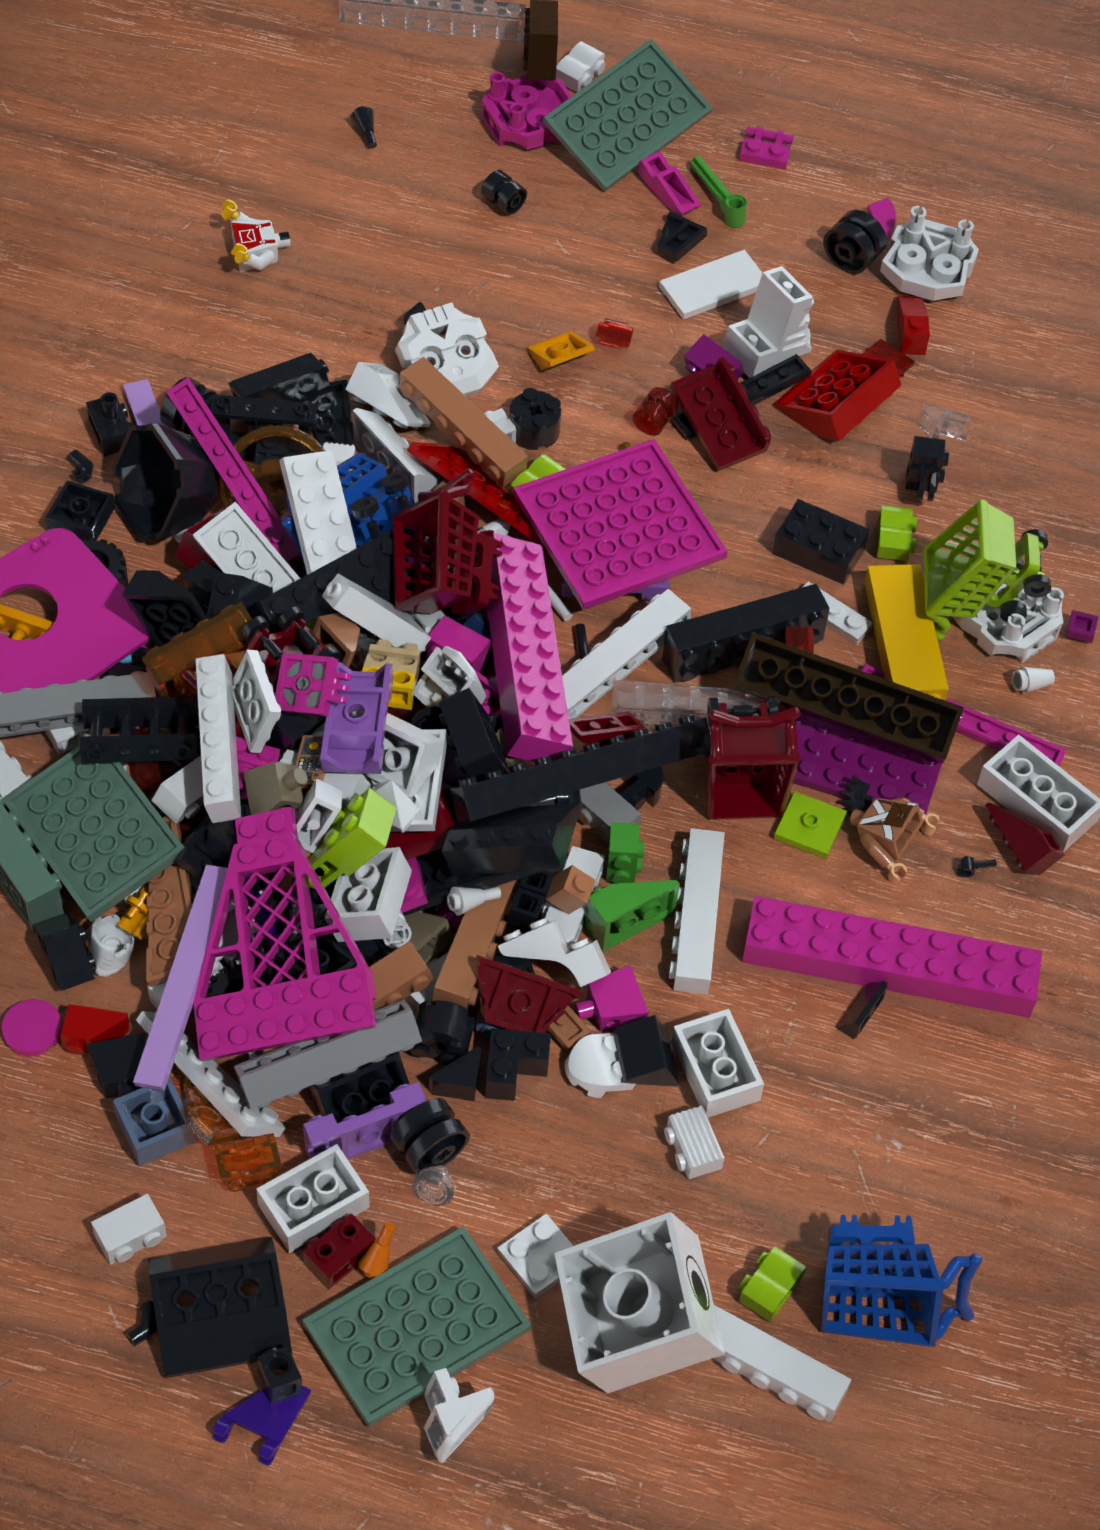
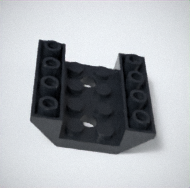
[148,1237,292,1378]

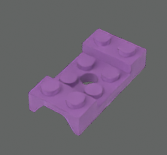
[320,662,394,774]
[303,1082,427,1159]

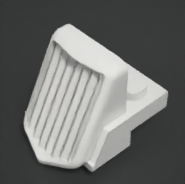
[414,646,486,707]
[424,1368,495,1463]

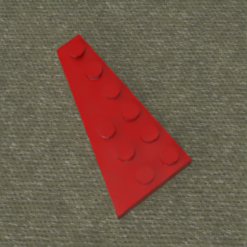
[407,442,545,548]

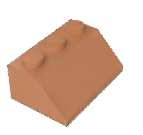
[304,612,360,668]

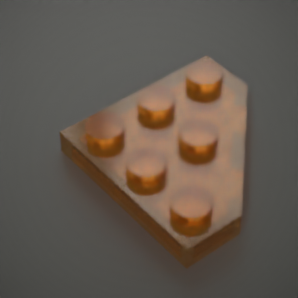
[179,1074,254,1146]

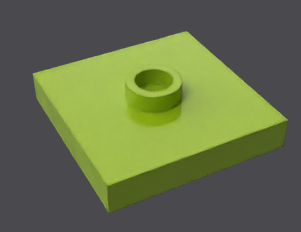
[774,791,847,859]

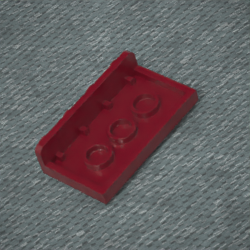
[670,357,771,472]

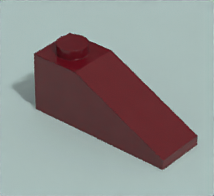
[569,711,645,746]

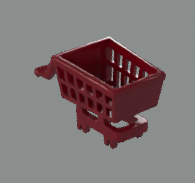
[392,469,503,616]

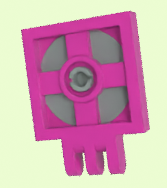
[275,653,351,717]

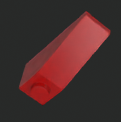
[897,295,930,355]

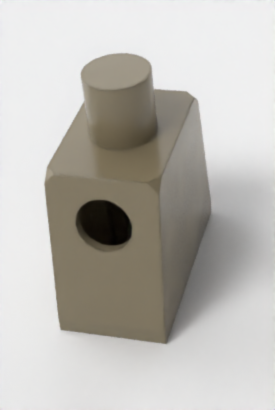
[244,762,307,815]
[387,911,453,965]

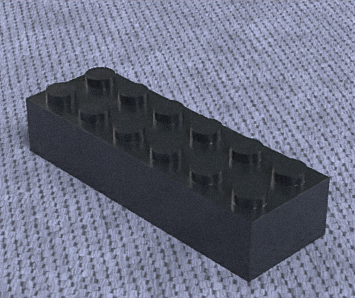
[662,583,830,683]

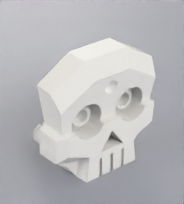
[880,206,979,301]
[395,302,499,398]
[953,584,1064,663]

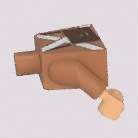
[850,797,939,884]

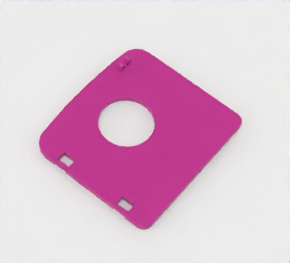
[0,528,152,693]

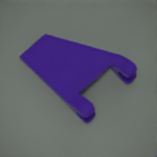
[213,1386,311,1466]

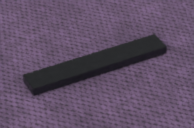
[672,354,812,440]

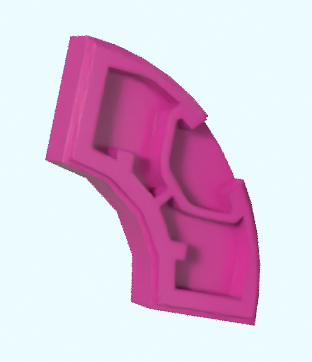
[867,198,896,241]

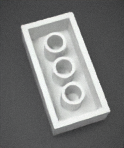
[977,735,1100,852]

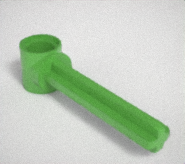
[690,156,747,227]

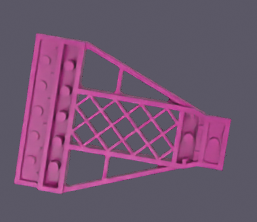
[193,807,376,1061]

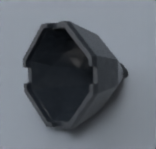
[112,423,228,540]

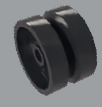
[823,209,887,274]
[390,1098,470,1175]

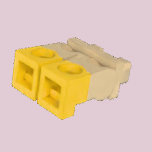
[362,639,420,710]

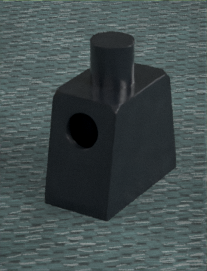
[88,1033,146,1098]

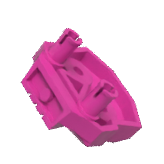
[482,72,572,150]

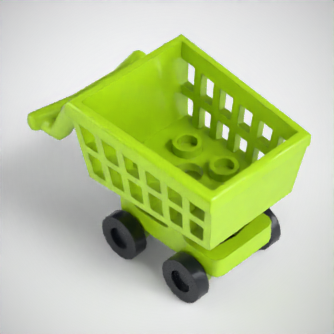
[923,499,1051,641]

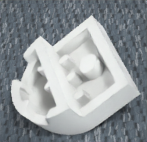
[565,1033,636,1098]

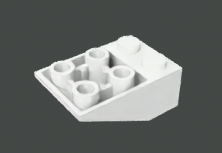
[345,362,431,429]

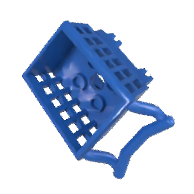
[821,1215,982,1347]

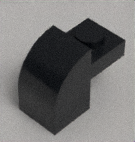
[619,766,663,810]

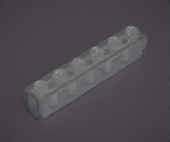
[611,680,766,730]

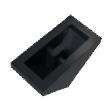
[429,1046,482,1101]

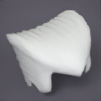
[85,914,135,977]

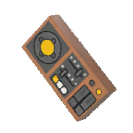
[295,735,325,789]

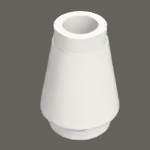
[1012,667,1055,693]

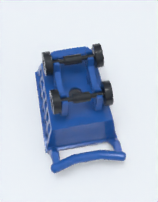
[282,452,423,575]

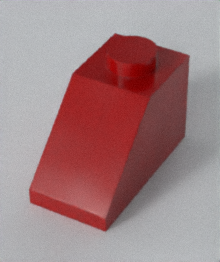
[60,1004,130,1054]

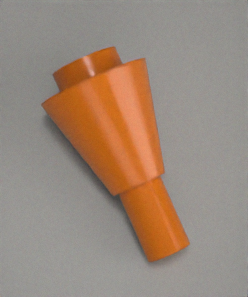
[358,1222,396,1278]

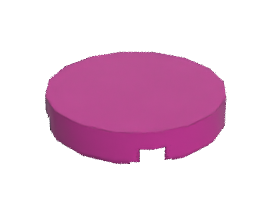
[1,999,62,1057]

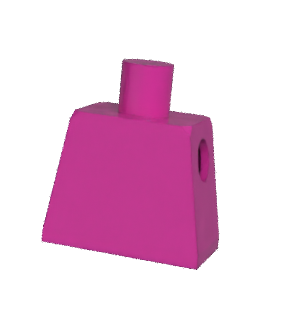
[574,965,649,1032]

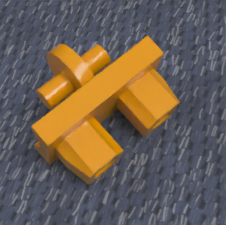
[117,882,149,940]

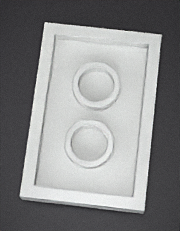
[232,650,281,753]

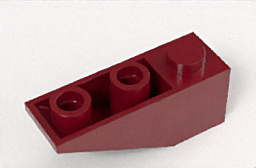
[985,802,1065,875]

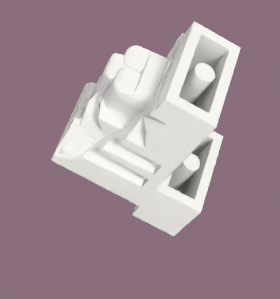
[722,266,814,378]

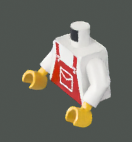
[221,199,291,272]

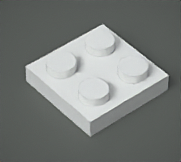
[497,1213,573,1299]

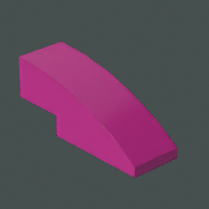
[636,151,701,216]

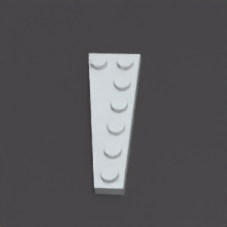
[136,1011,286,1137]

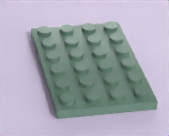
[543,39,713,192]
[3,745,184,922]
[302,1226,531,1428]

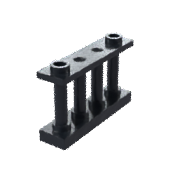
[210,394,319,461]
[79,696,199,763]

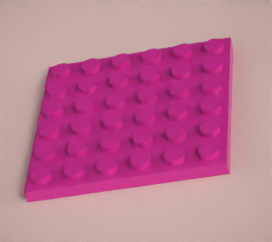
[513,439,728,610]

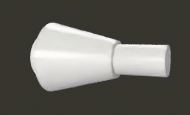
[447,887,501,916]

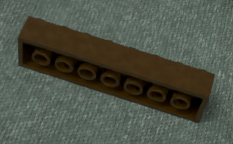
[733,632,964,764]

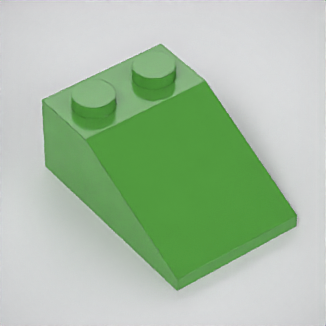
[584,880,680,952]

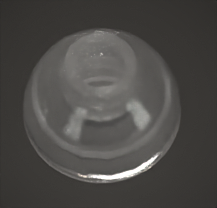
[412,1165,455,1207]

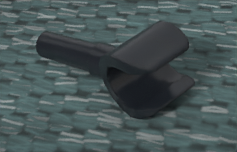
[958,856,997,878]

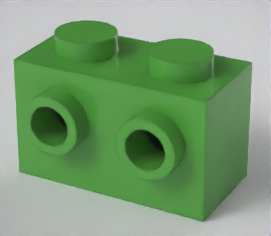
[606,822,644,884]

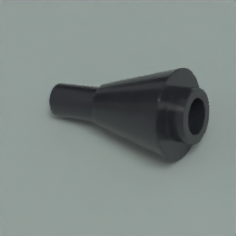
[351,106,377,149]

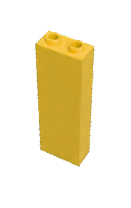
[864,564,949,701]

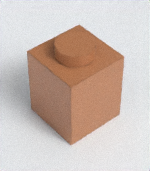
[545,865,595,914]

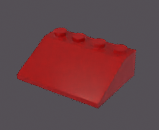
[774,349,901,441]

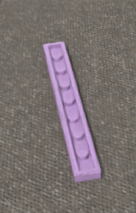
[133,865,228,1091]

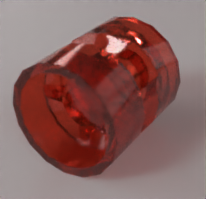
[633,387,678,436]

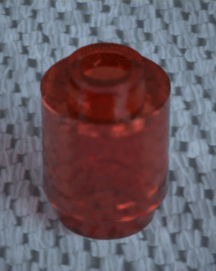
[596,318,634,348]

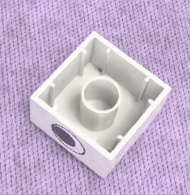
[554,1212,725,1393]

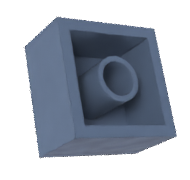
[113,1076,196,1167]

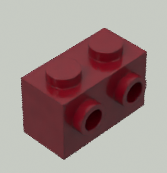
[303,1213,376,1290]

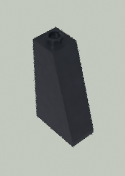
[228,353,330,428]

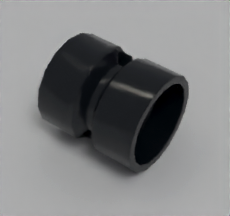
[481,170,527,215]

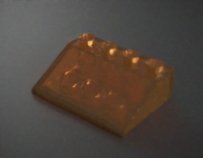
[142,602,252,700]

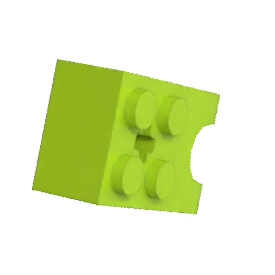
[308,788,397,889]

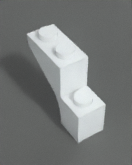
[498,918,611,987]

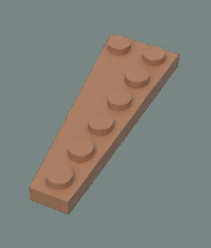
[146,816,194,987]

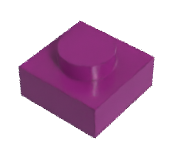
[1066,610,1099,643]

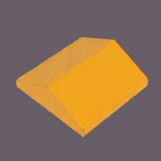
[527,331,595,371]

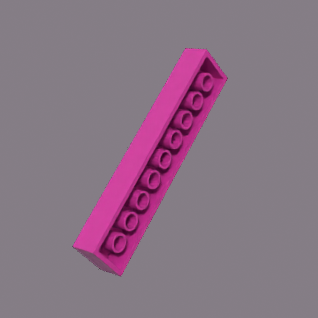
[487,533,573,762]
[742,896,1042,1018]

